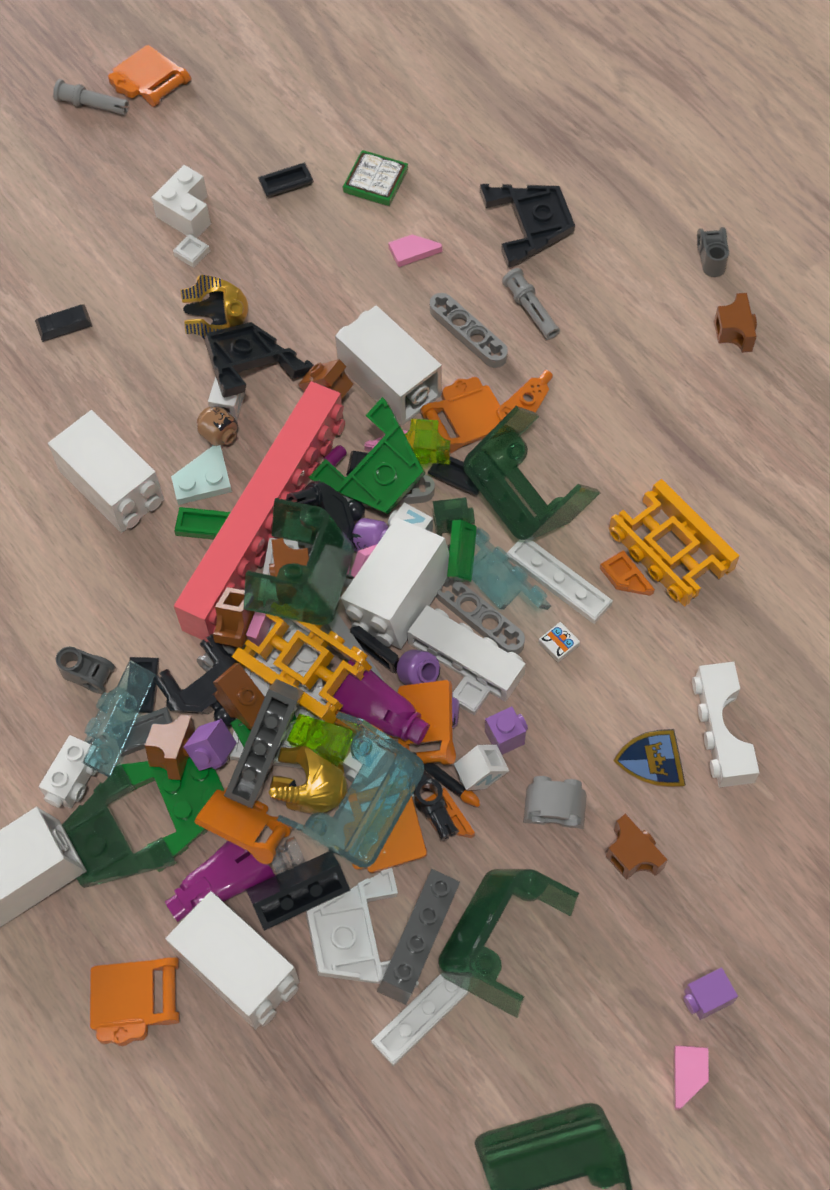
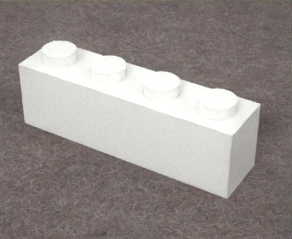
[408,605,526,702]

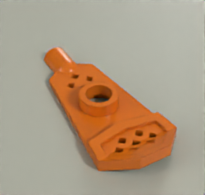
[496,370,553,431]

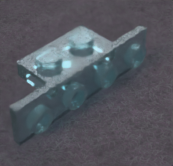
[472,527,551,610]
[82,660,156,777]

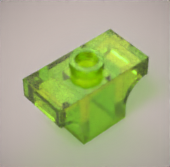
[405,419,451,464]
[287,713,355,766]

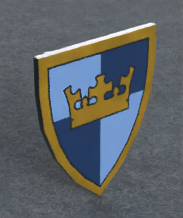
[613,729,686,787]

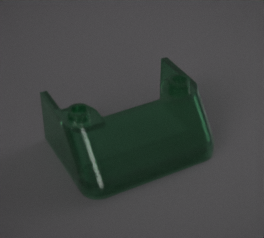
[464,406,600,541]
[243,498,355,625]
[438,869,579,1018]
[475,1103,633,1190]

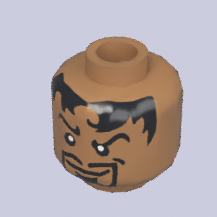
[197,406,238,446]

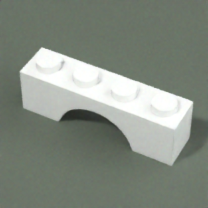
[692,662,759,788]

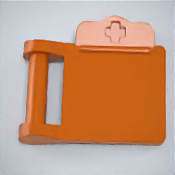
[108,45,191,107]
[420,377,510,454]
[386,680,456,769]
[344,775,427,873]
[195,788,293,864]
[90,957,179,1046]

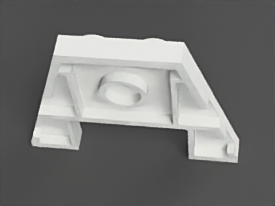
[306,868,419,988]

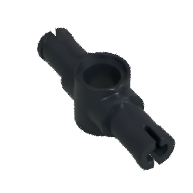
[398,752,459,841]

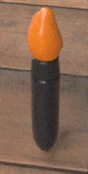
[422,763,480,807]

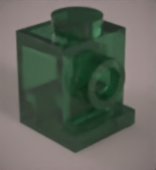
[433,497,475,536]

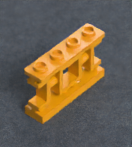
[609,479,740,607]
[232,600,372,727]

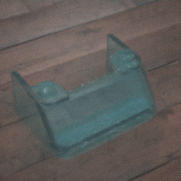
[277,712,424,868]

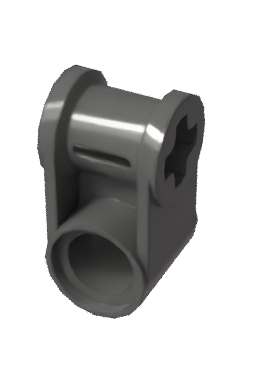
[697,227,729,277]
[55,646,116,694]

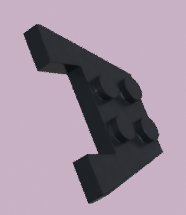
[480,184,575,268]
[205,322,314,398]

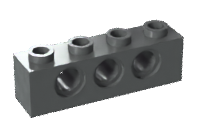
[224,679,304,808]
[377,869,460,1005]

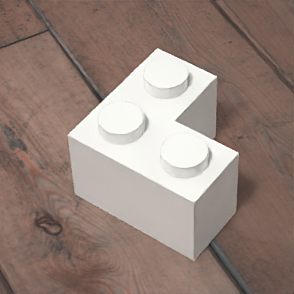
[151,165,211,238]

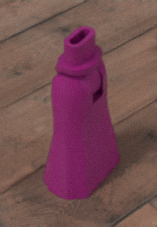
[326,660,430,745]
[165,841,276,922]

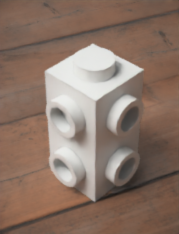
[39,735,101,809]

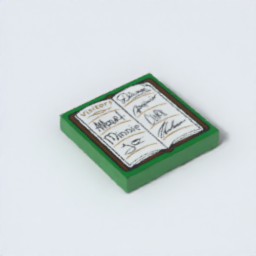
[343,150,408,207]

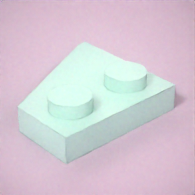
[171,445,232,505]

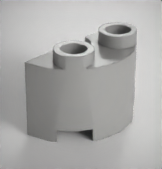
[523,776,587,829]

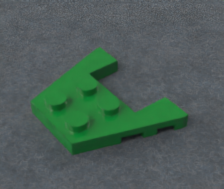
[309,397,425,514]
[115,757,224,872]

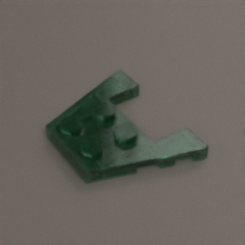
[62,763,177,888]

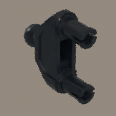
[286,481,365,566]
[153,634,238,728]

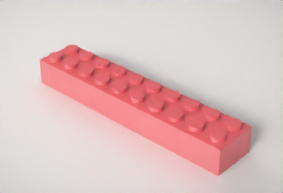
[174,381,345,642]

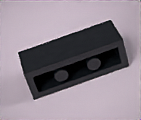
[246,850,350,931]

